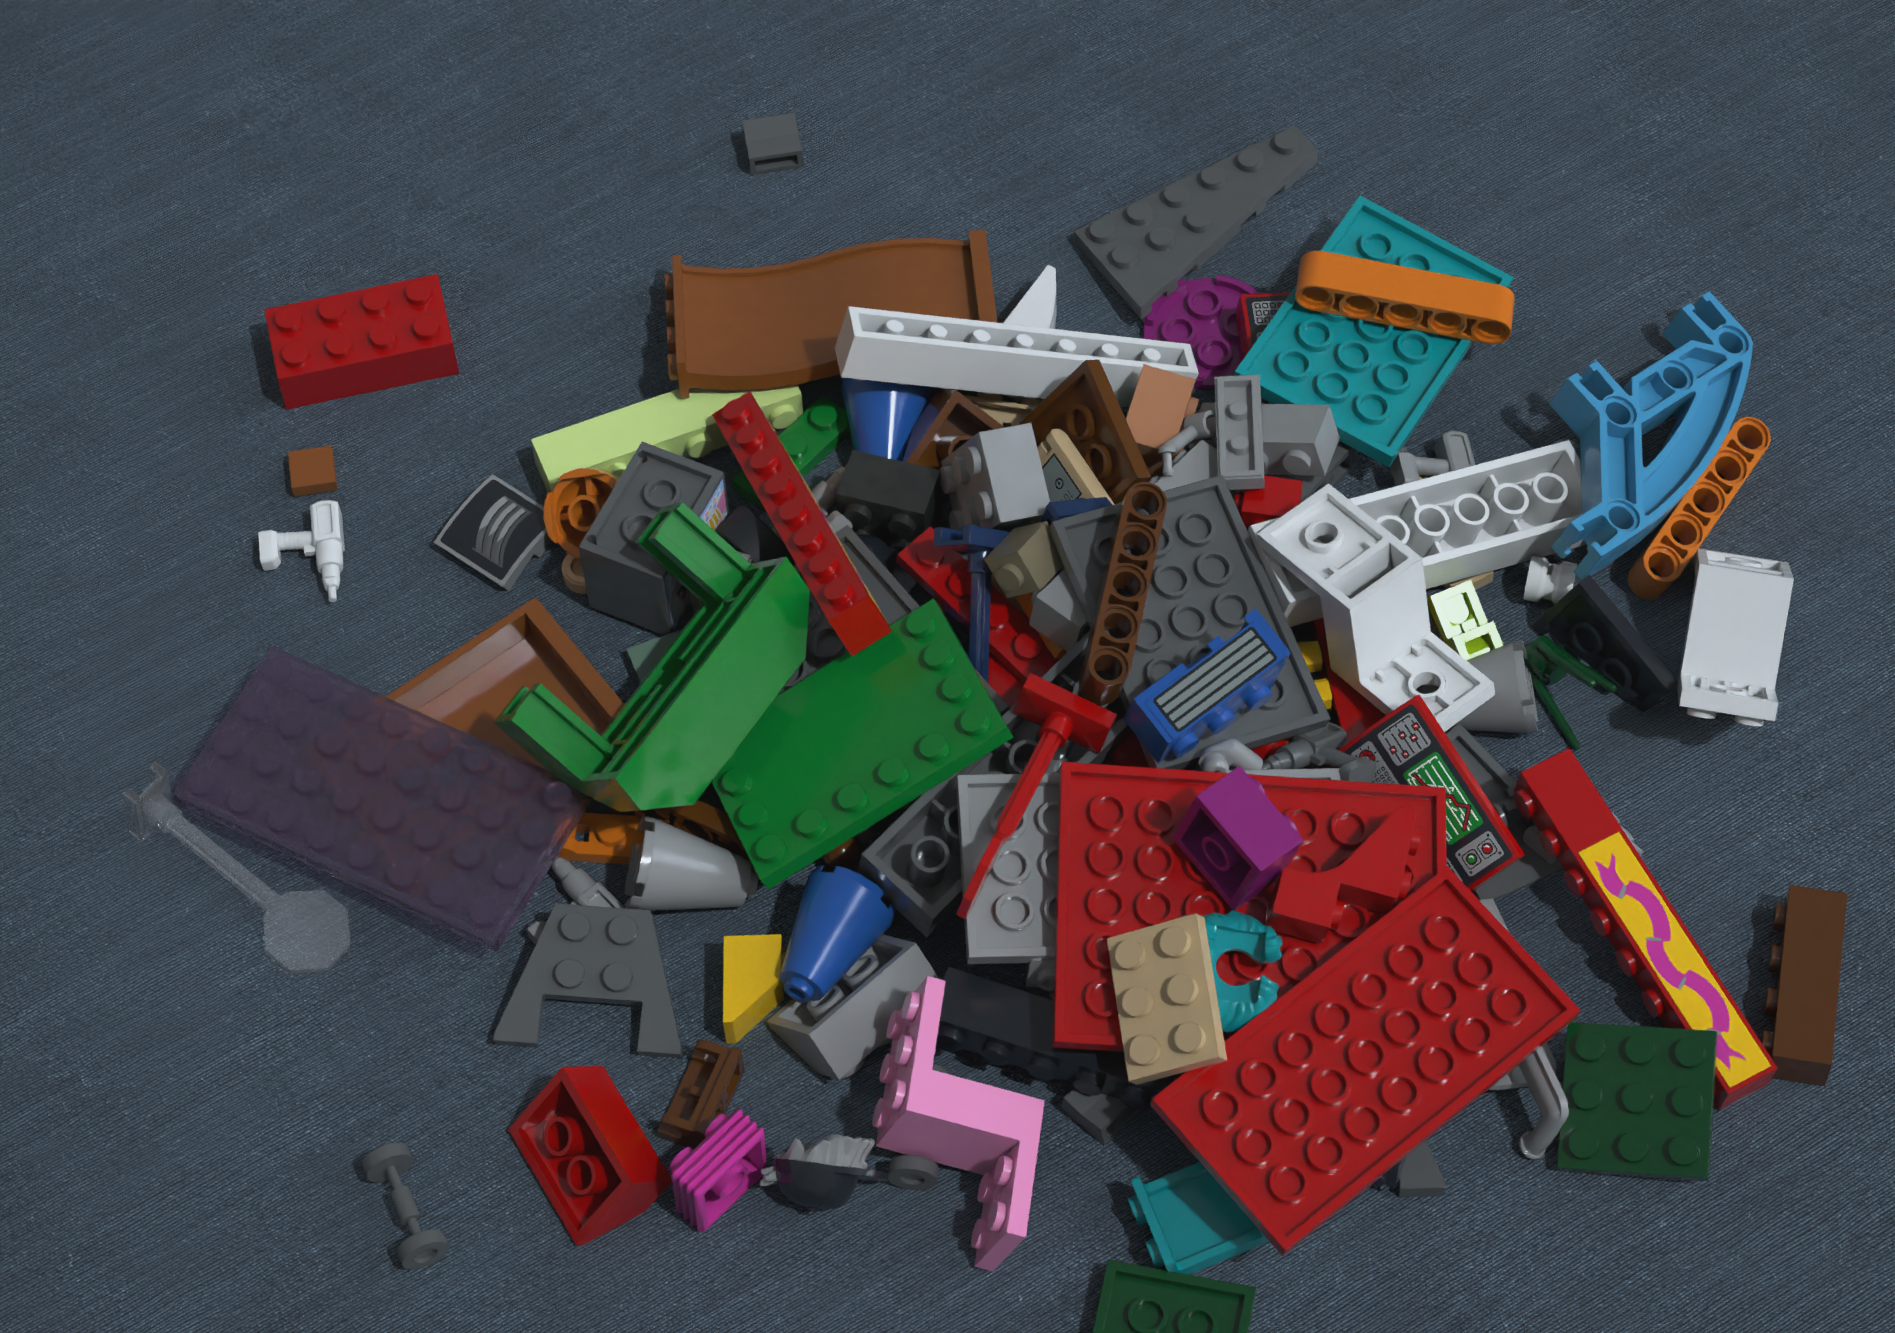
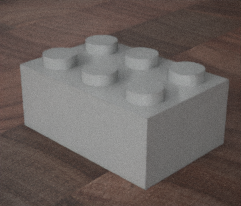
[939,423,1050,532]

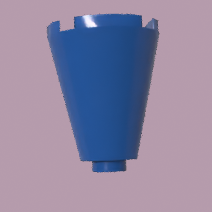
[841,378,931,461]
[779,865,896,1002]

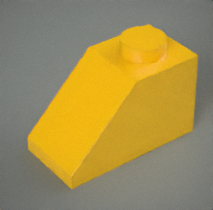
[723,934,786,1044]

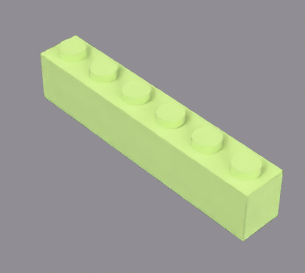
[531,385,803,492]

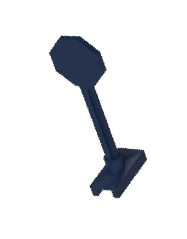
[934,525,1010,683]

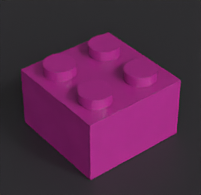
[1171,766,1304,911]

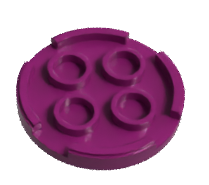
[1144,275,1259,390]

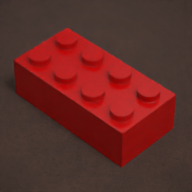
[264,274,459,410]

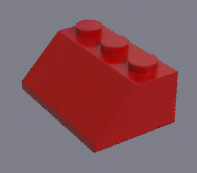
[508,1066,672,1245]

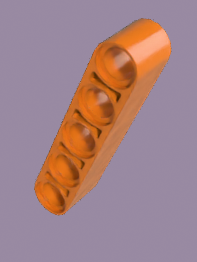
[1295,251,1515,344]
[1628,417,1771,600]

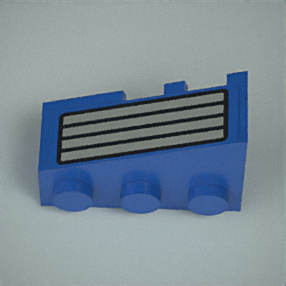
[1124,608,1291,763]

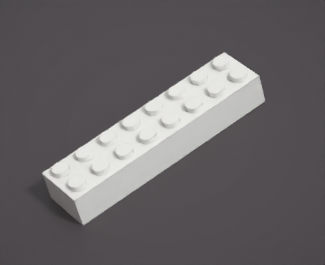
[1247,440,1587,627]

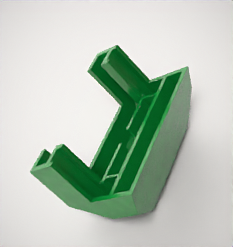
[493,502,810,812]

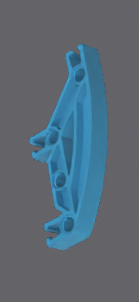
[1549,291,1753,581]

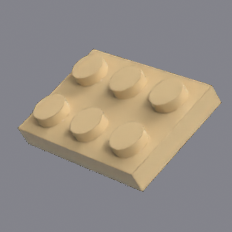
[1107,913,1227,1085]

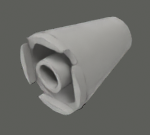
[1416,640,1539,734]
[624,816,759,911]

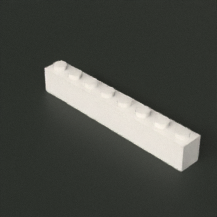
[835,306,1199,408]

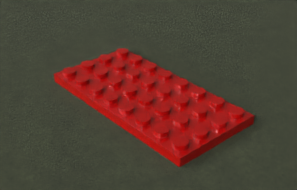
[1150,866,1581,1256]

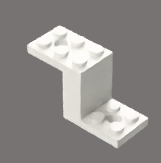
[1257,483,1495,732]
[1677,548,1794,726]

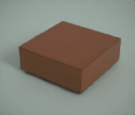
[288,445,338,497]

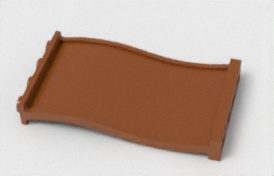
[665,229,998,398]

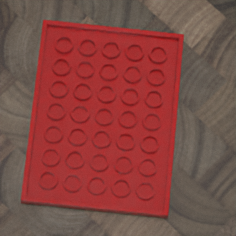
[1052,762,1446,1052]

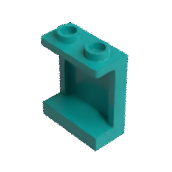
[1127,1162,1270,1275]

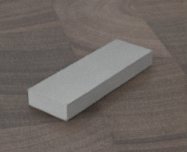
[1214,374,1265,490]

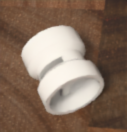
[1523,555,1577,605]

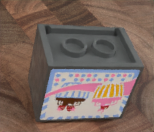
[579,441,730,635]

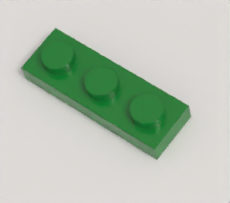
[732,395,850,513]

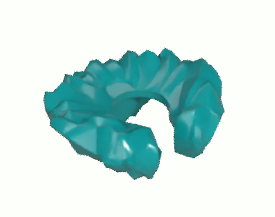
[1203,910,1283,1032]

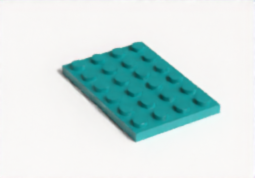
[1234,195,1514,467]

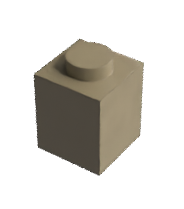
[984,521,1064,598]

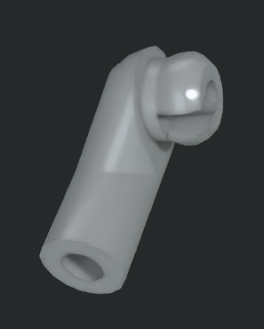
[1199,738,1263,773]

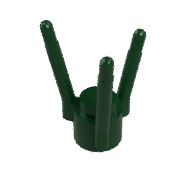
[1524,636,1617,750]

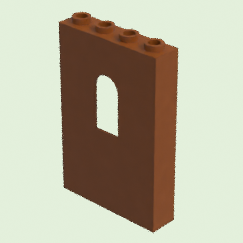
[304,597,624,903]

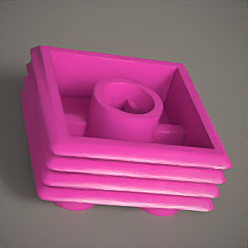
[669,1109,767,1232]

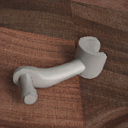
[1158,410,1216,477]

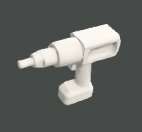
[258,500,345,602]

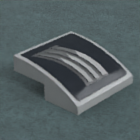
[434,474,552,591]

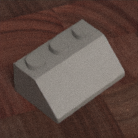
[766,935,939,1080]

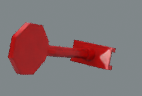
[956,673,1117,919]

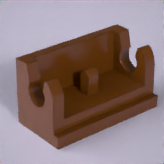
[656,1039,745,1150]

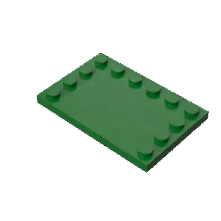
[712,598,1014,890]

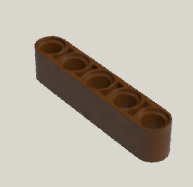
[1079,482,1167,705]

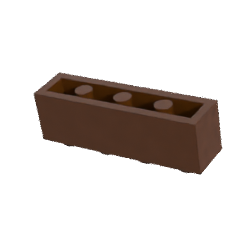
[1761,885,1848,1087]

